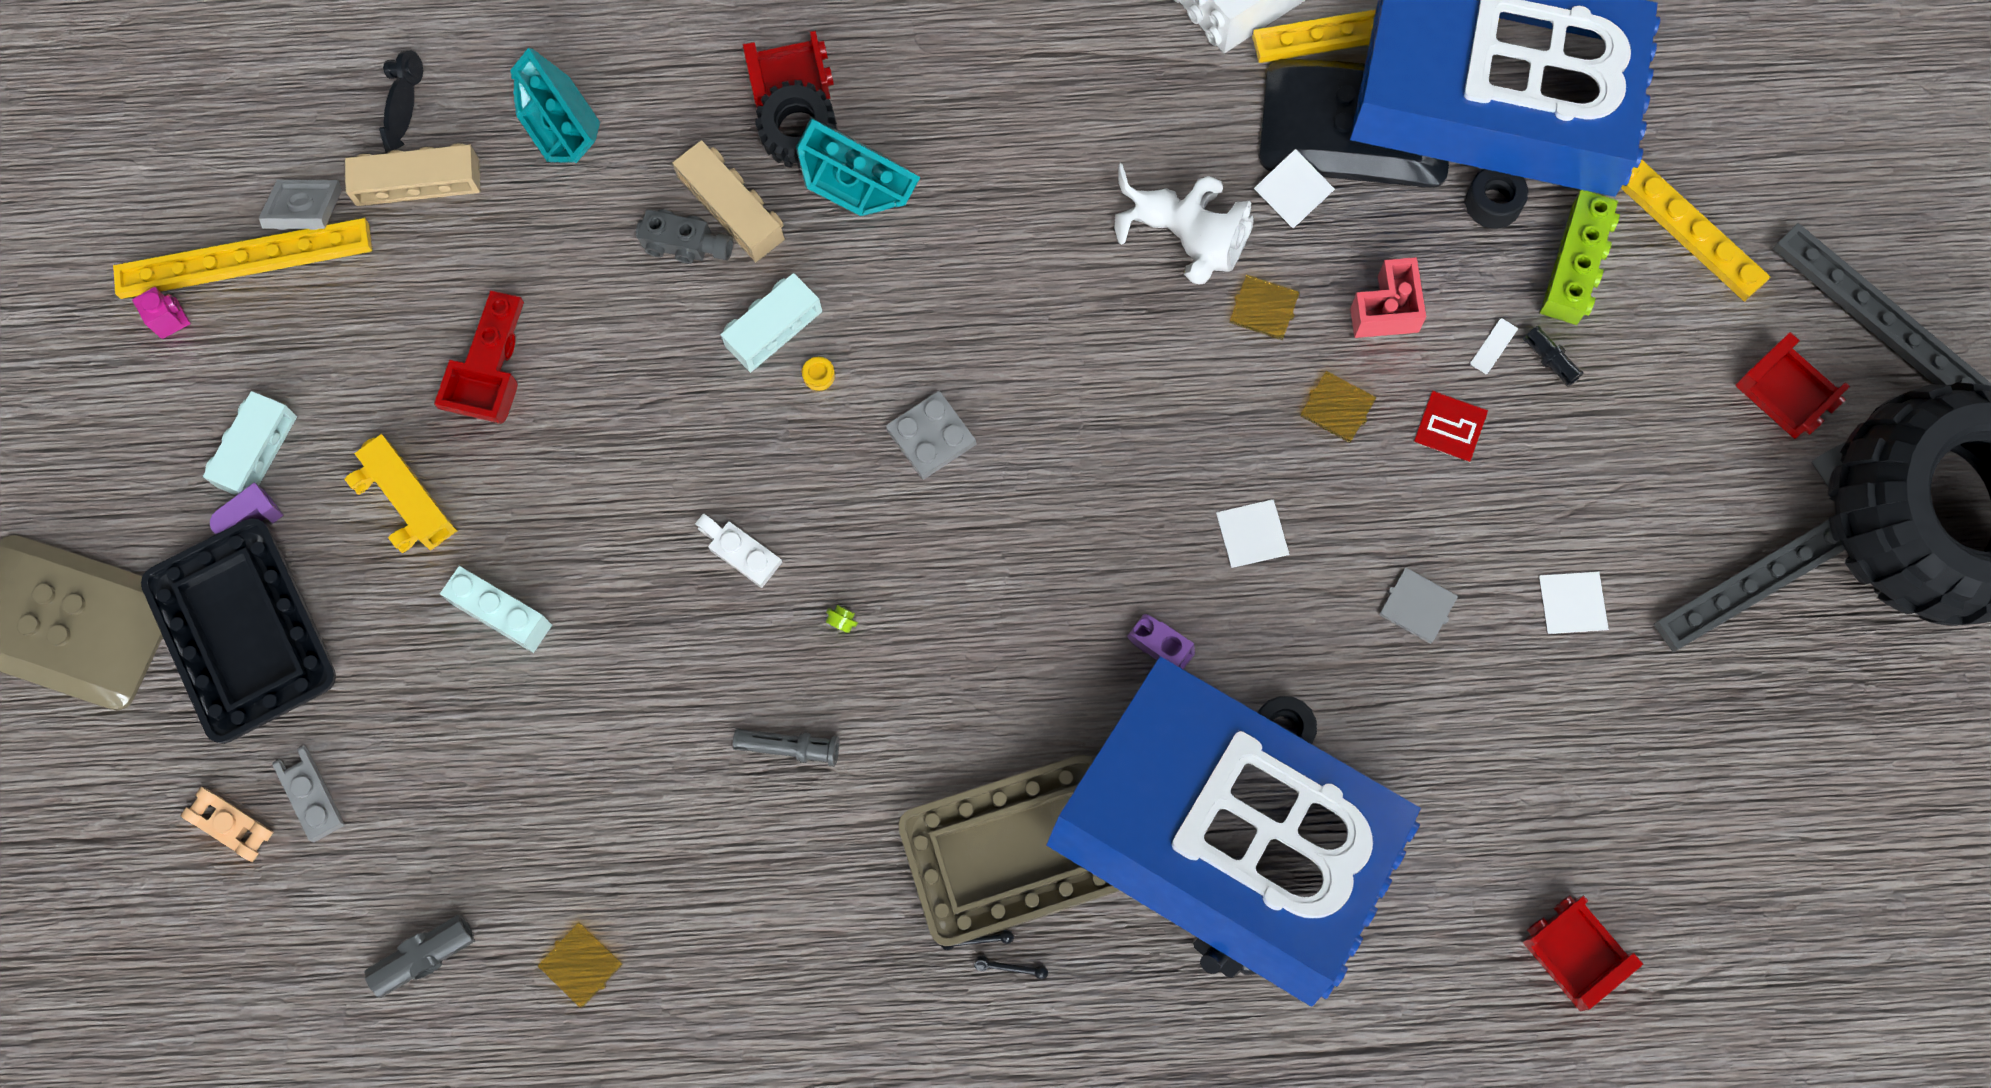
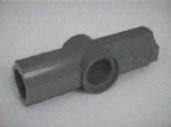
[364,914,475,998]

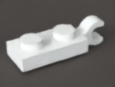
[695,514,782,588]

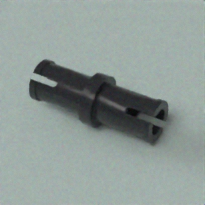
[1523,326,1584,387]

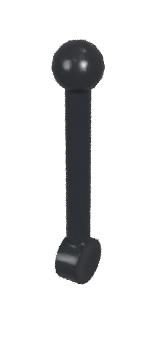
[941,930,1014,951]
[974,956,1048,980]

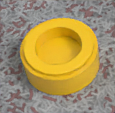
[802,357,835,391]

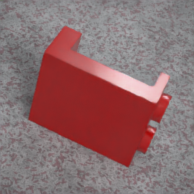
[743,30,834,107]
[1735,332,1850,439]
[1522,895,1644,1011]

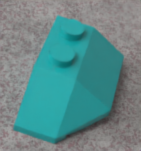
[510,48,600,163]
[796,118,920,216]

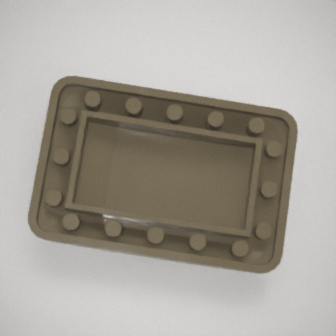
[0,535,163,711]
[898,755,1120,946]

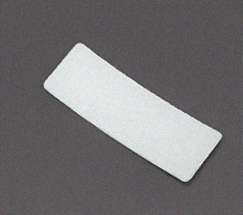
[1470,318,1518,374]

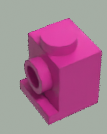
[132,287,191,339]

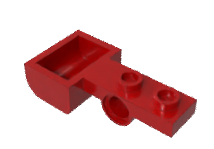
[434,290,524,424]

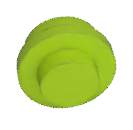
[825,605,858,633]

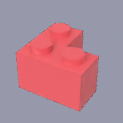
[1350,257,1426,338]

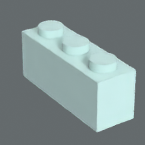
[720,273,822,373]
[203,391,297,496]
[440,566,552,653]

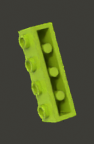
[1539,190,1620,325]

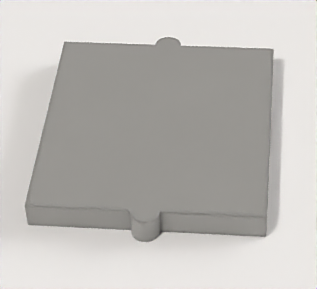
[1379,568,1458,644]

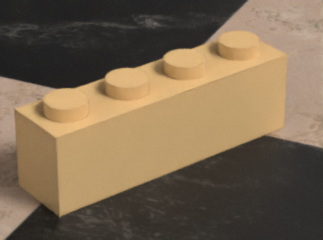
[672,140,785,263]
[345,143,481,206]

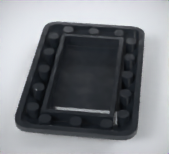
[1259,59,1449,188]
[141,518,336,744]

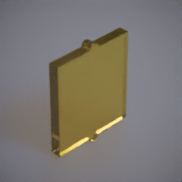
[1229,275,1300,340]
[1300,371,1376,443]
[538,922,623,1009]

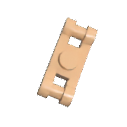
[180,786,274,862]

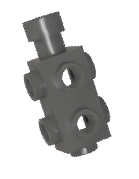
[636,209,734,264]

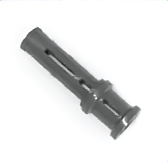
[733,728,840,767]

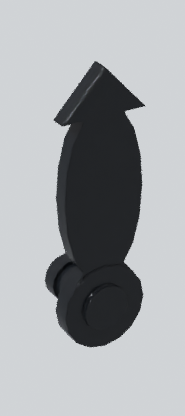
[379,50,423,153]

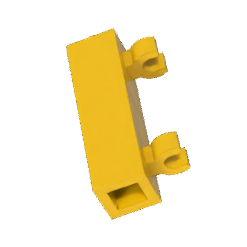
[344,434,457,553]

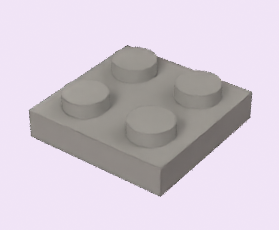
[259,180,342,230]
[885,391,977,480]

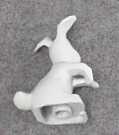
[1114,163,1254,284]

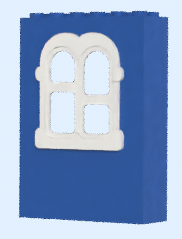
[1350,0,1660,197]
[1046,656,1421,1007]

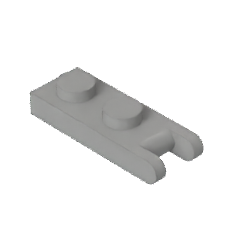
[272,745,345,843]

